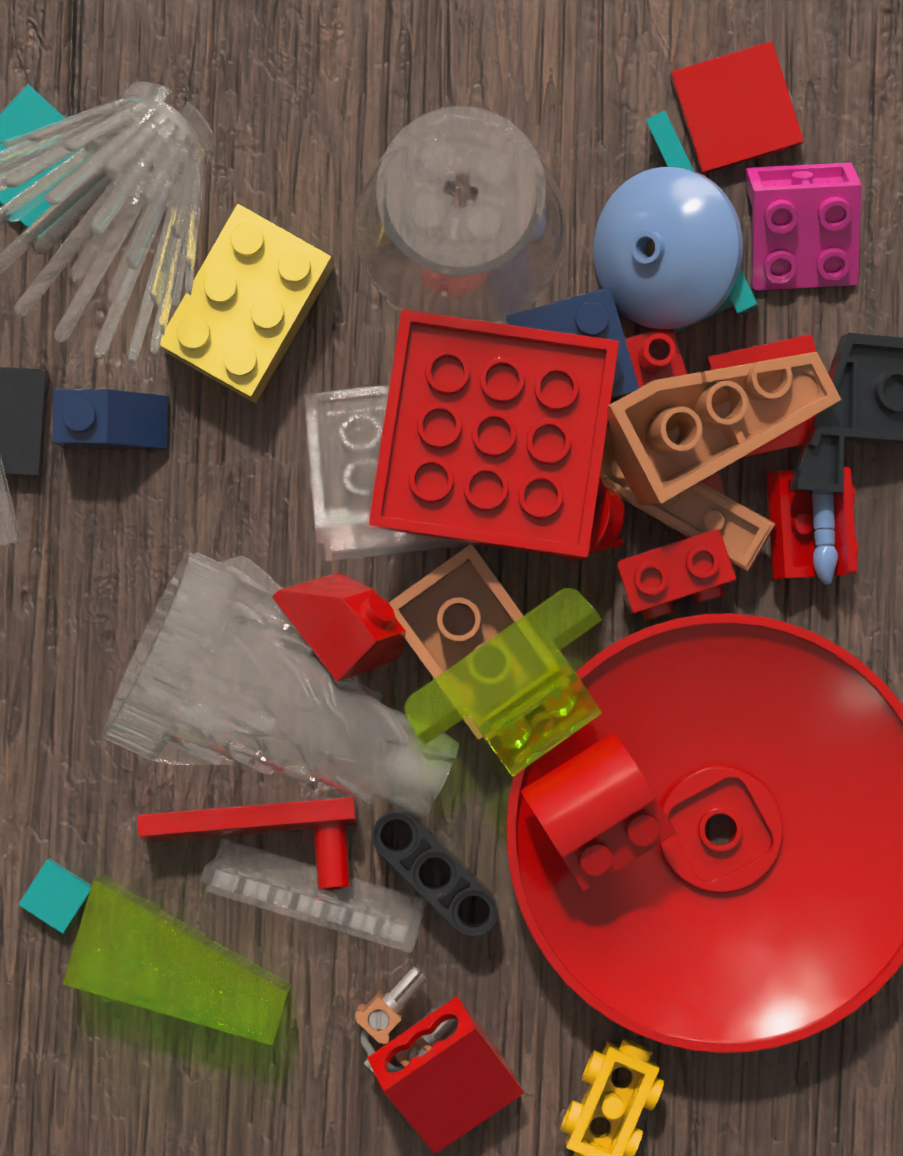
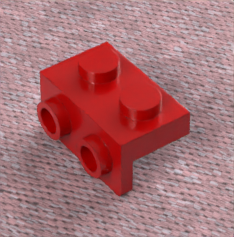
[767,467,858,579]
[617,529,736,621]

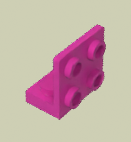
[746,162,862,290]

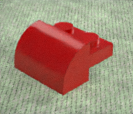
[520,732,677,892]

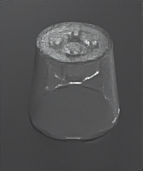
[355,106,566,324]

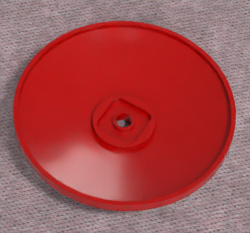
[506,613,903,1053]

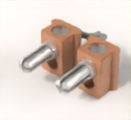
[355,967,458,1073]

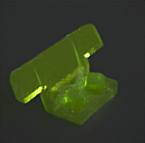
[405,588,602,777]

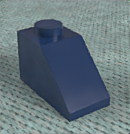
[53,389,169,450]

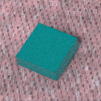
[18,858,94,934]

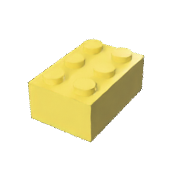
[157,204,334,404]

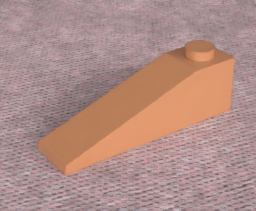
[606,352,841,505]

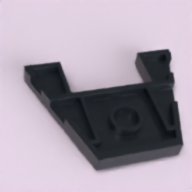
[790,333,903,495]

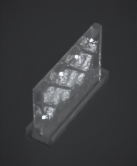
[200,839,427,953]

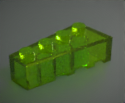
[63,874,292,1046]

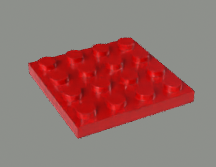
[368,309,619,560]

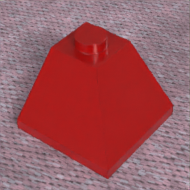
[272,572,406,682]

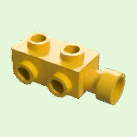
[560,1039,664,1156]

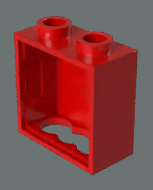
[367,996,524,1154]

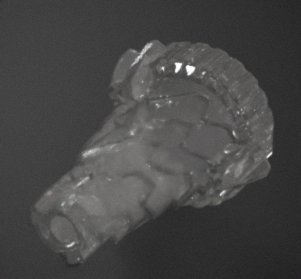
[101,552,459,818]

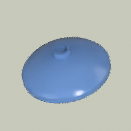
[593,167,743,329]

